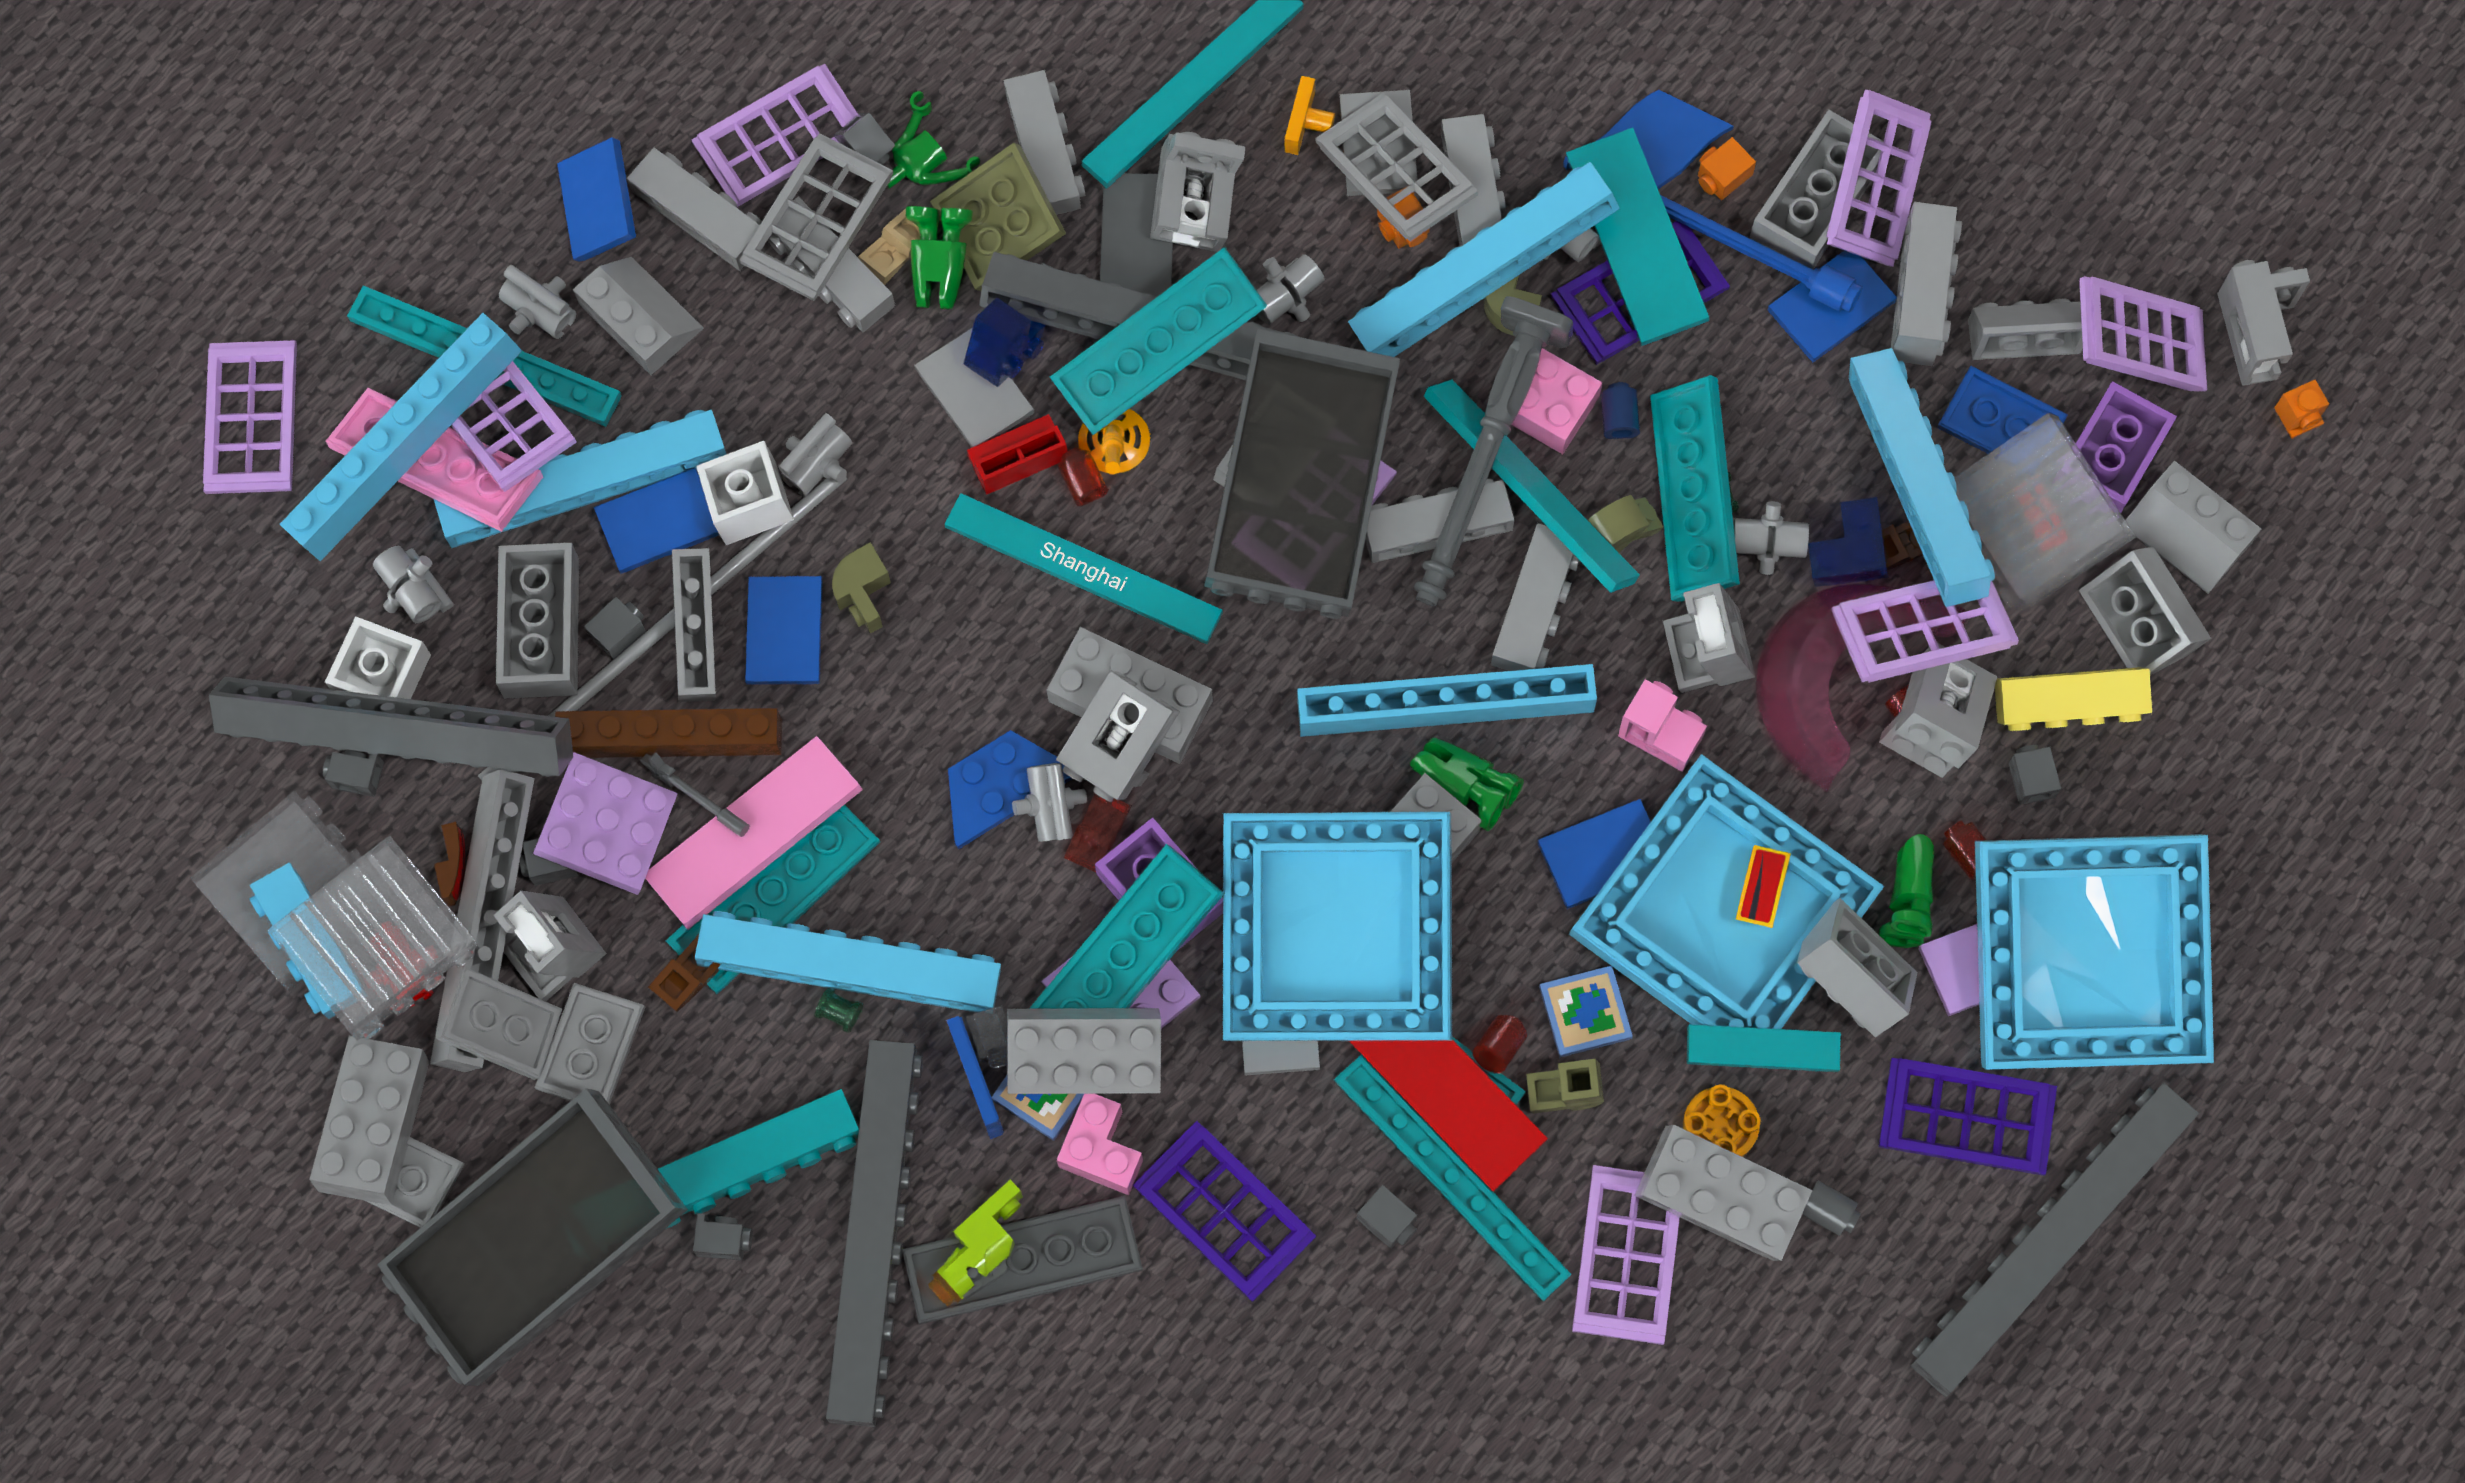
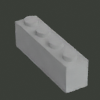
[1004,70,1086,215]
[1441,114,1506,247]
[626,148,762,271]
[768,196,895,333]
[1365,479,1514,563]
[1491,523,1580,671]
[672,548,716,702]

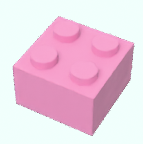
[1512,348,1602,454]

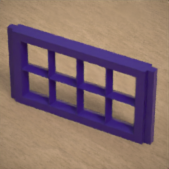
[1550,221,1730,365]
[1878,1058,2057,1176]
[1133,1121,1316,1303]

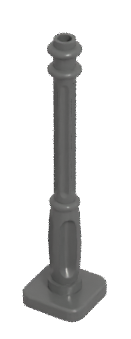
[1414,296,1573,606]

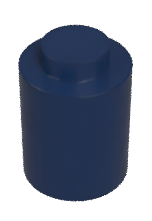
[1601,382,1640,439]

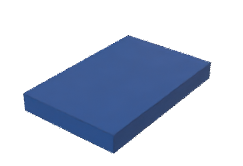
[557,137,636,262]
[1767,251,1897,363]
[1937,366,2068,477]
[594,468,720,574]
[745,576,823,684]
[1537,799,1651,909]
[946,1016,1004,1139]

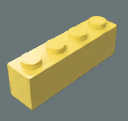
[1995,667,2152,731]

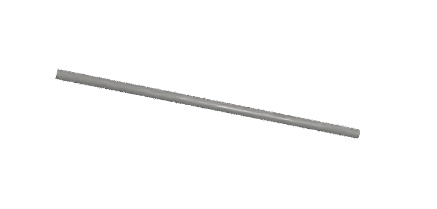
[478,477,847,781]

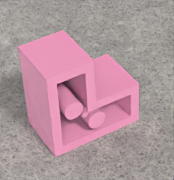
[1618,679,1707,772]
[1057,1094,1143,1195]

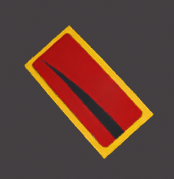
[1736,845,1791,928]

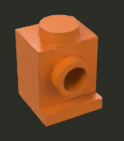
[2274,380,2329,439]

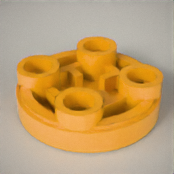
[1683,1084,1761,1157]

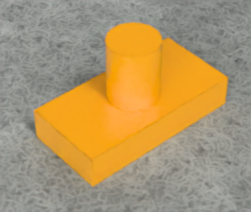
[1284,76,1335,155]

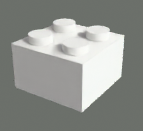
[696,441,794,545]
[325,616,431,699]

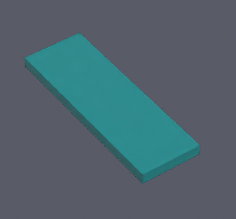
[1566,127,1709,346]
[1050,247,1268,435]
[1650,375,1740,602]
[666,805,880,994]
[1029,844,1225,1009]

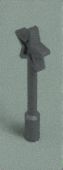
[640,753,750,837]

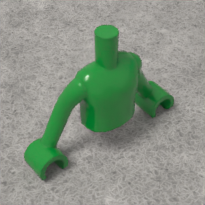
[887,91,980,189]

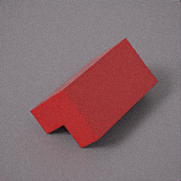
[967,414,1068,495]

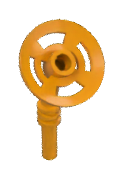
[1078,409,1150,474]

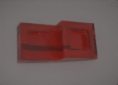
[1064,793,1132,872]

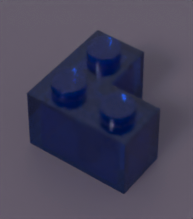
[963,298,1045,387]
[1808,497,1889,587]

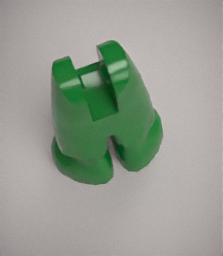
[905,206,973,309]
[1410,738,1524,831]
[1878,834,1934,948]

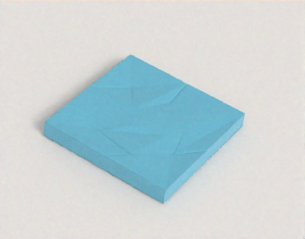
[1569,754,1884,1029]
[1223,812,1452,1041]
[1975,834,2214,1070]

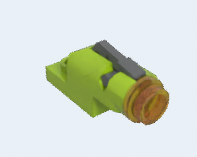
[927,1179,1023,1307]

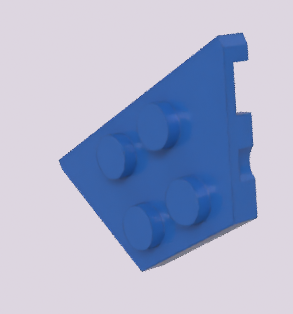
[948,730,1073,849]

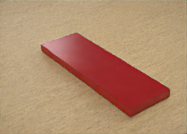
[1349,1039,1548,1192]

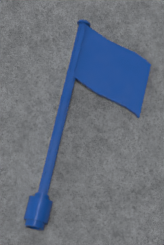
[1563,90,1863,313]

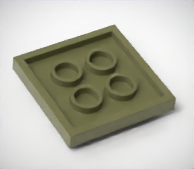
[930,143,1066,291]

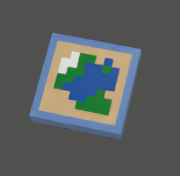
[1539,966,1633,1058]
[991,1075,1084,1141]

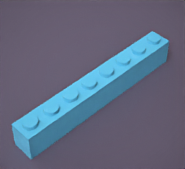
[1348,162,1620,357]
[280,313,522,561]
[1849,348,1995,607]
[434,410,727,548]
[1297,664,1597,737]
[695,911,1001,1014]

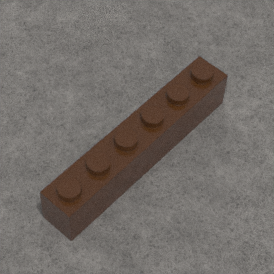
[555,708,782,758]

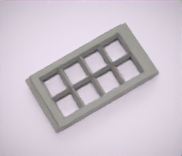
[1315,93,1478,241]
[739,133,893,301]

